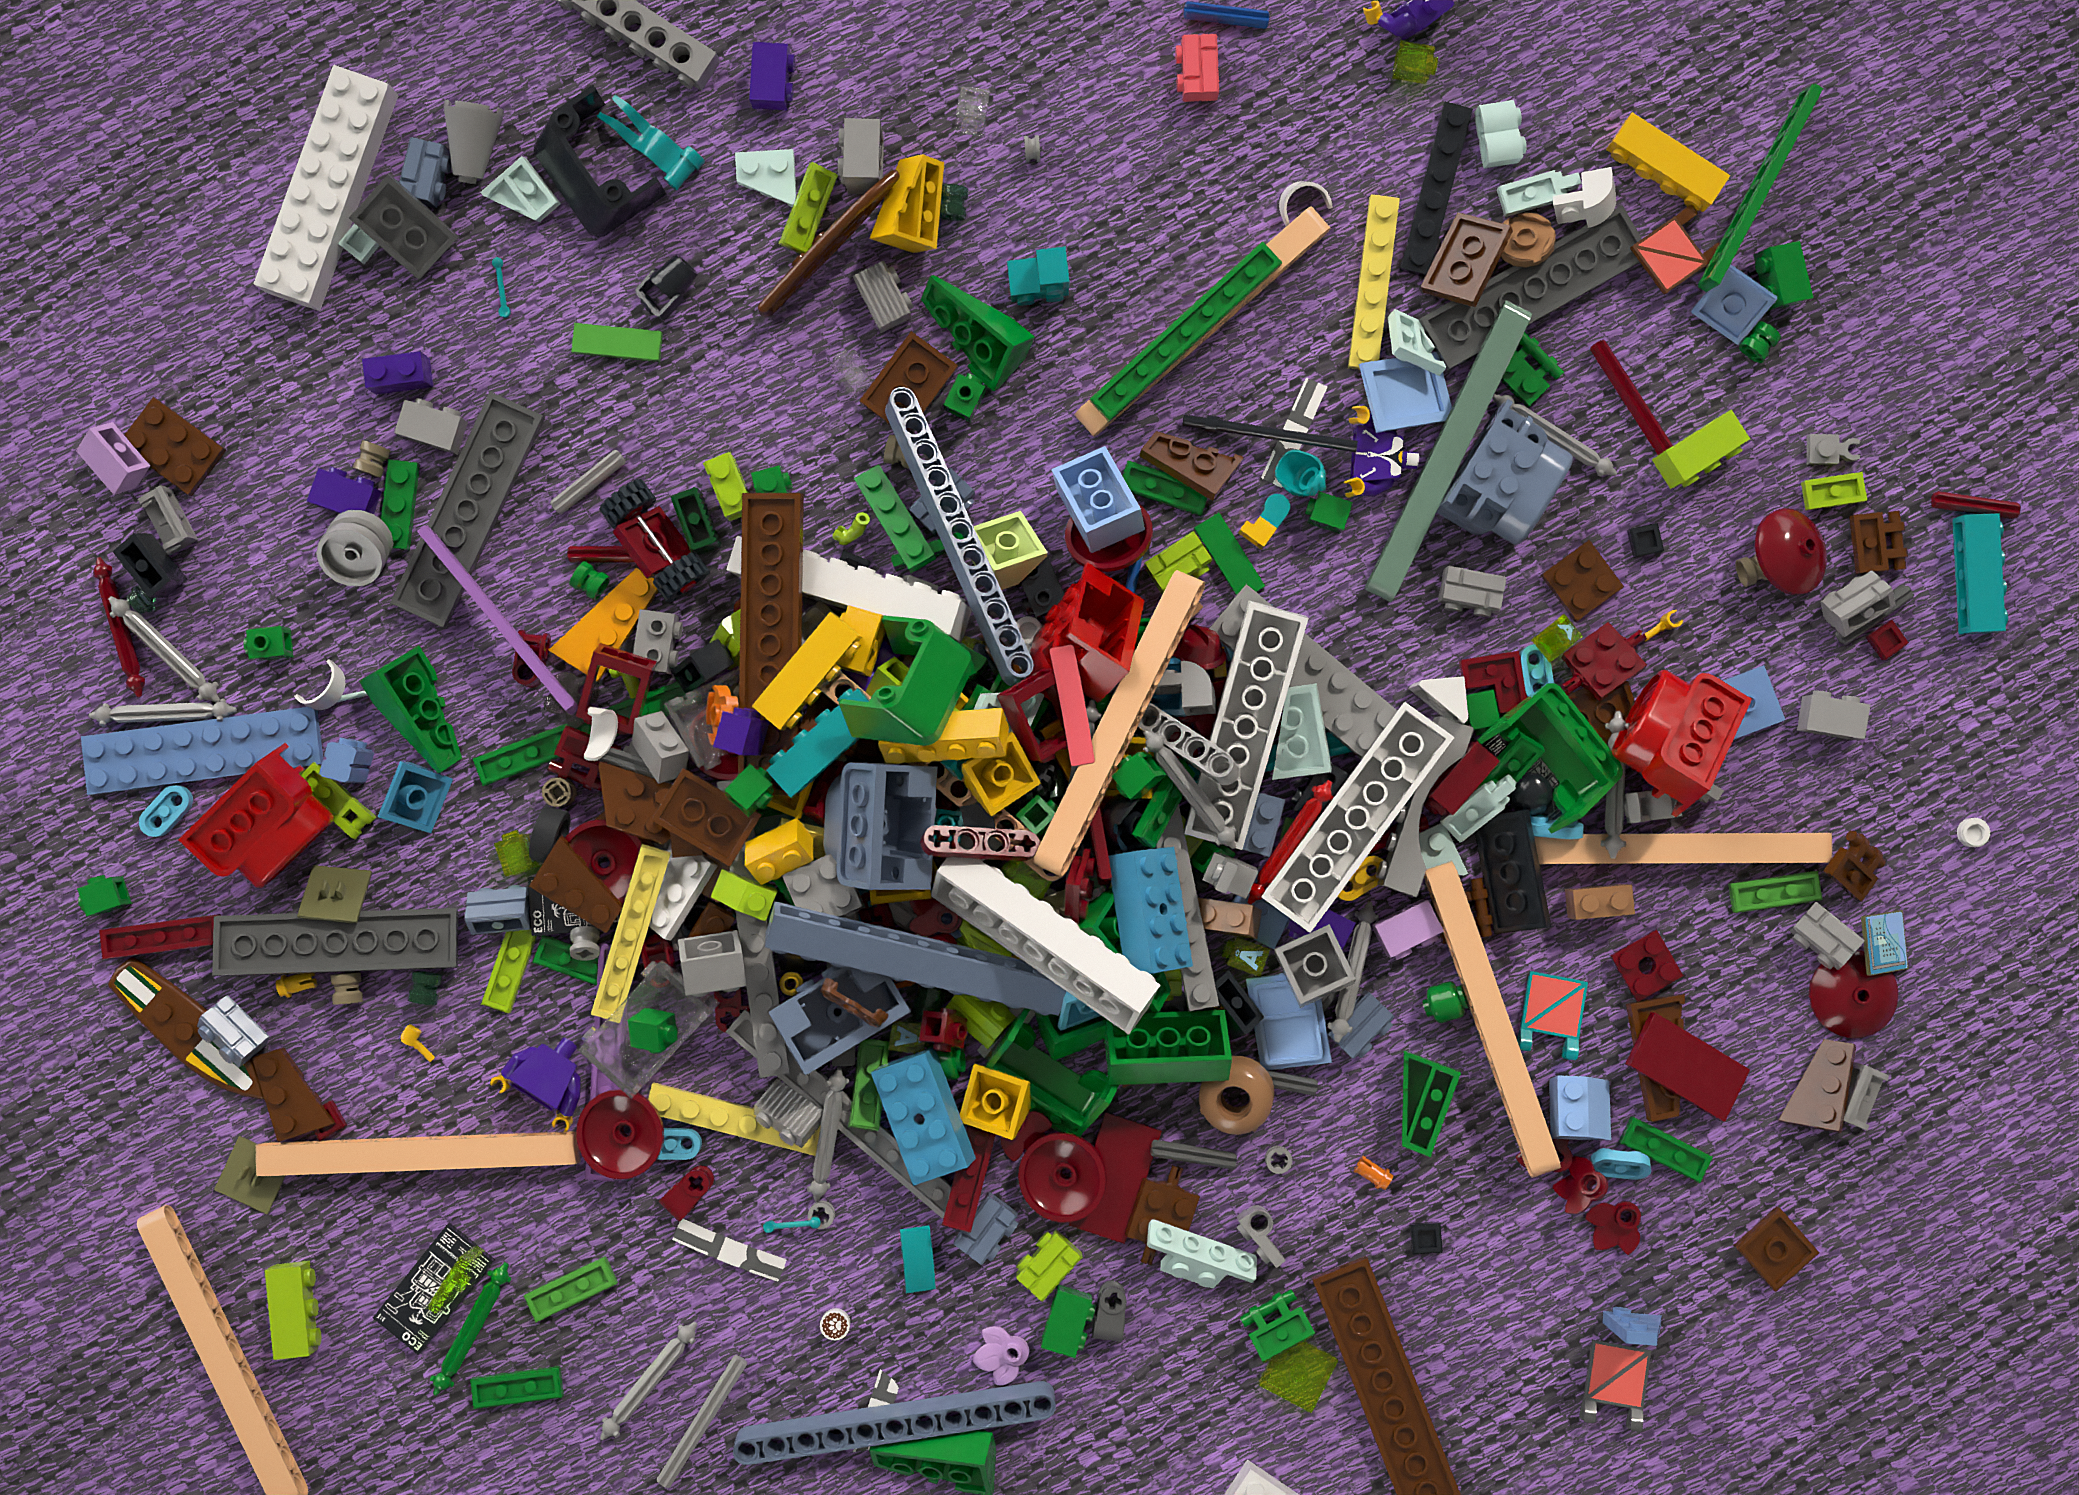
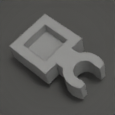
[1807,434,1860,465]

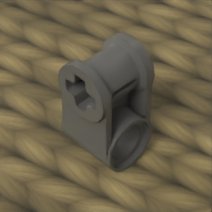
[1092,1280,1127,1342]

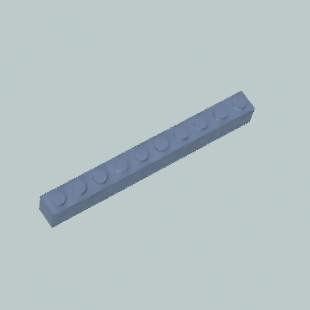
[765,902,1066,1016]

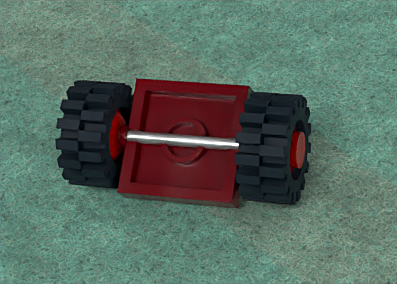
[599,479,710,602]

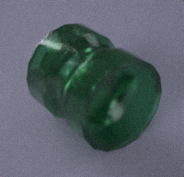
[939,184,969,221]
[407,971,442,1005]

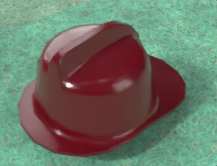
[1173,624,1226,670]

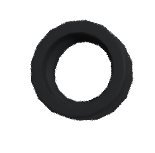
[529,806,571,863]

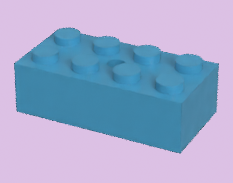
[1108,847,1193,974]
[871,1047,976,1186]

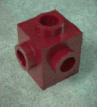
[919,1008,968,1052]

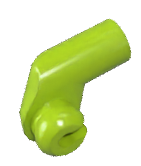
[832,512,870,545]
[608,668,640,698]

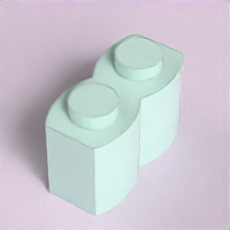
[1475,100,1526,168]

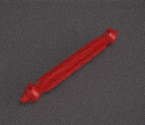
[1247,780,1333,905]

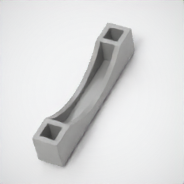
[1376,716,1474,897]

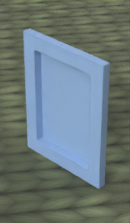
[1359,352,1452,433]
[1246,973,1332,1070]

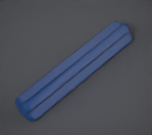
[1183,1,1269,29]

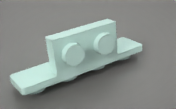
[1147,1219,1257,1289]

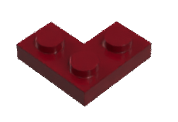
[1459,651,1527,713]

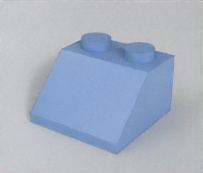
[1549,1076,1611,1141]

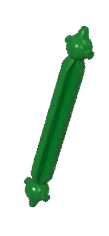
[430,1262,511,1396]

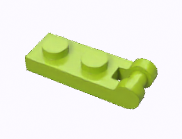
[301,762,376,840]

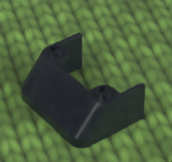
[534,85,667,237]

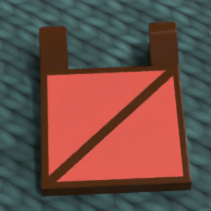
[1630,205,1720,295]

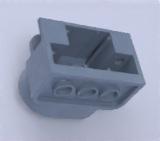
[1436,399,1573,545]
[824,762,937,890]
[768,966,911,1075]

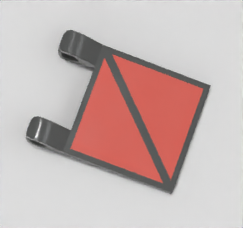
[1579,1339,1651,1432]

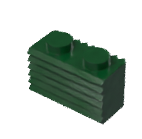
[670,487,722,555]

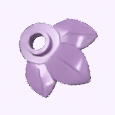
[972,1326,1029,1385]

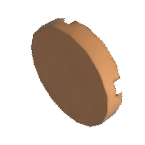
[1501,212,1556,267]

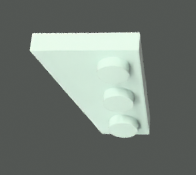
[1272,683,1332,780]

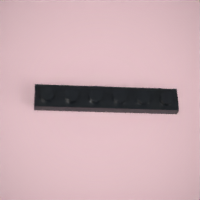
[1399,101,1473,277]

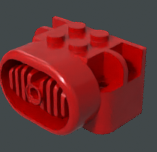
[1029,562,1145,702]
[1612,670,1752,817]
[178,743,334,888]

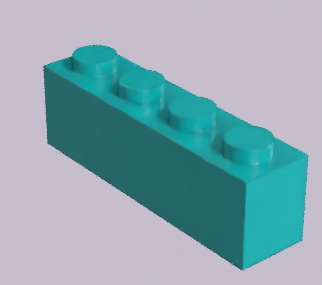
[1952,513,2008,635]
[766,688,870,798]

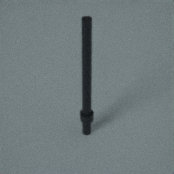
[1182,414,1358,452]

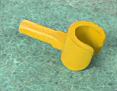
[1645,610,1683,642]
[401,1024,435,1062]

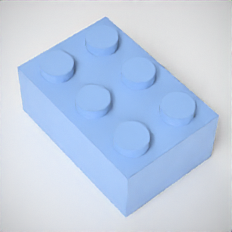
[1052,446,1145,553]

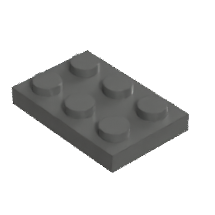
[349,174,458,280]

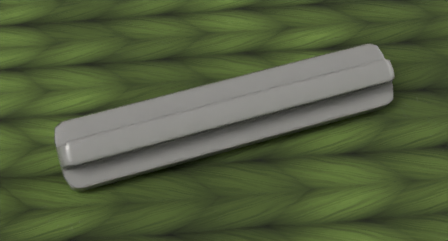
[550,450,626,514]

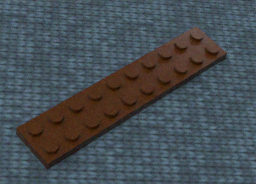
[738,493,804,796]
[1311,1256,1461,1495]

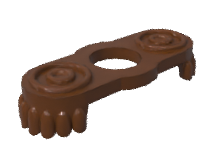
[820,978,889,1027]

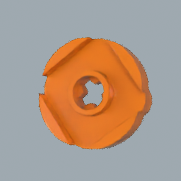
[706,685,738,745]

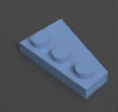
[1603,1307,1662,1346]

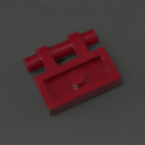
[547,725,621,792]

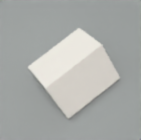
[1408,676,1468,724]

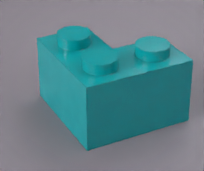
[1007,246,1070,306]

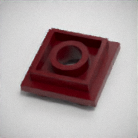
[1064,849,1096,925]
[1610,929,1683,1002]

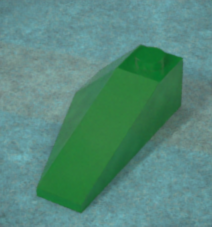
[921,275,1035,391]
[359,646,462,773]
[1078,887,1171,1012]
[1034,1007,1162,1061]
[869,1429,996,1495]

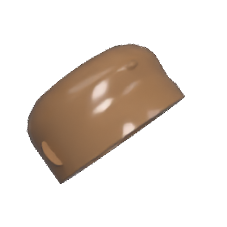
[1199,1056,1275,1135]

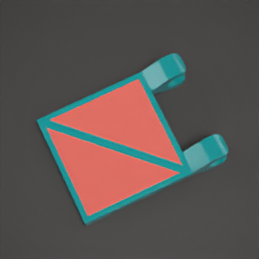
[1517,971,1588,1060]

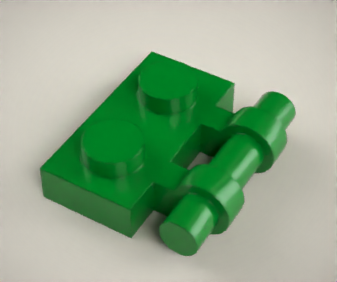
[1501,332,1564,408]
[1240,1289,1316,1363]

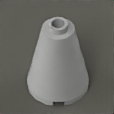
[444,100,504,184]

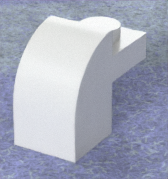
[1553,167,1616,228]

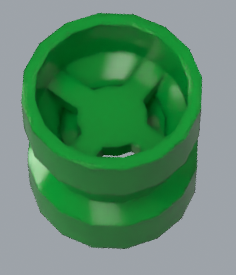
[1739,321,1781,363]
[569,561,610,601]

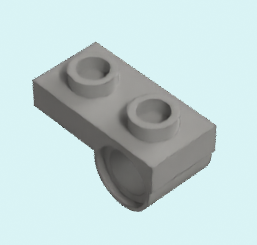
[1236,1205,1286,1268]

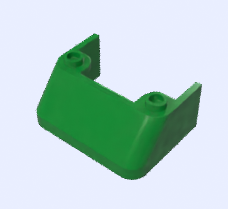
[839,615,974,746]
[1477,683,1623,834]
[984,1008,1119,1137]

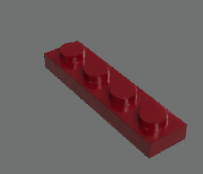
[99,914,221,959]
[942,1125,996,1233]

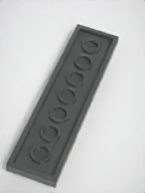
[1419,205,1642,371]
[390,392,545,628]
[212,908,458,976]

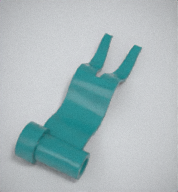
[597,94,706,191]

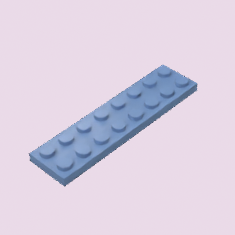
[81,707,323,795]

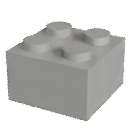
[838,118,884,194]
[782,854,866,918]
[1275,924,1356,1008]
[678,930,747,997]

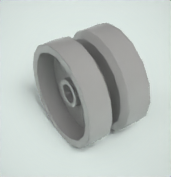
[316,510,394,586]

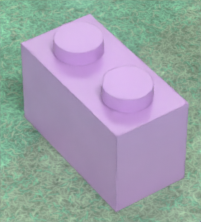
[76,422,150,495]
[1371,899,1444,960]

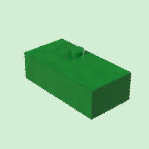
[1104,1010,1232,1085]

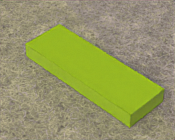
[779,162,838,254]
[481,929,537,1014]

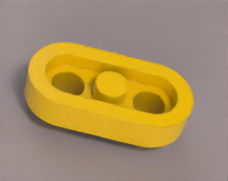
[1337,856,1384,901]

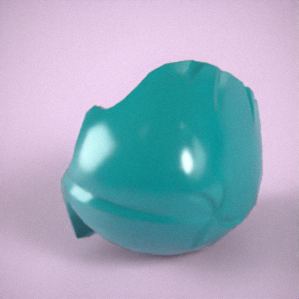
[1275,450,1326,497]

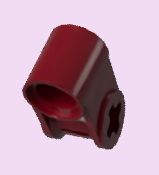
[512,630,551,688]
[640,933,677,987]
[658,1165,714,1222]

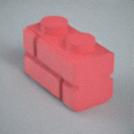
[1175,34,1219,102]

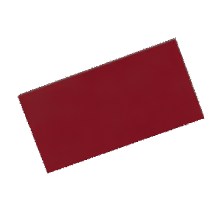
[1625,1012,1750,1122]
[1069,1111,1162,1244]

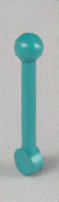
[492,257,511,318]
[763,1217,821,1233]

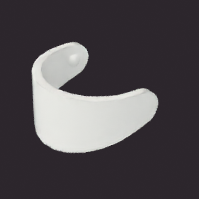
[1279,181,1333,226]
[294,659,346,710]
[584,707,618,761]

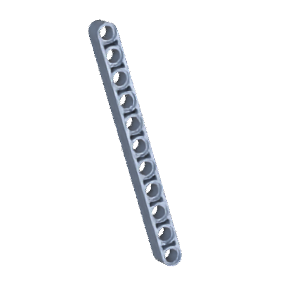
[885,387,1034,686]
[733,1381,1056,1465]

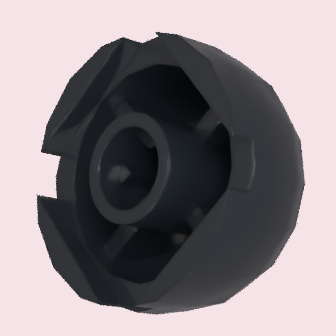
[1101,793,1152,853]

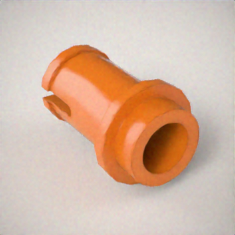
[1353,1155,1394,1190]

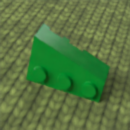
[1402,1050,1461,1157]

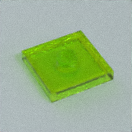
[427,1245,485,1314]
[1258,1341,1339,1413]

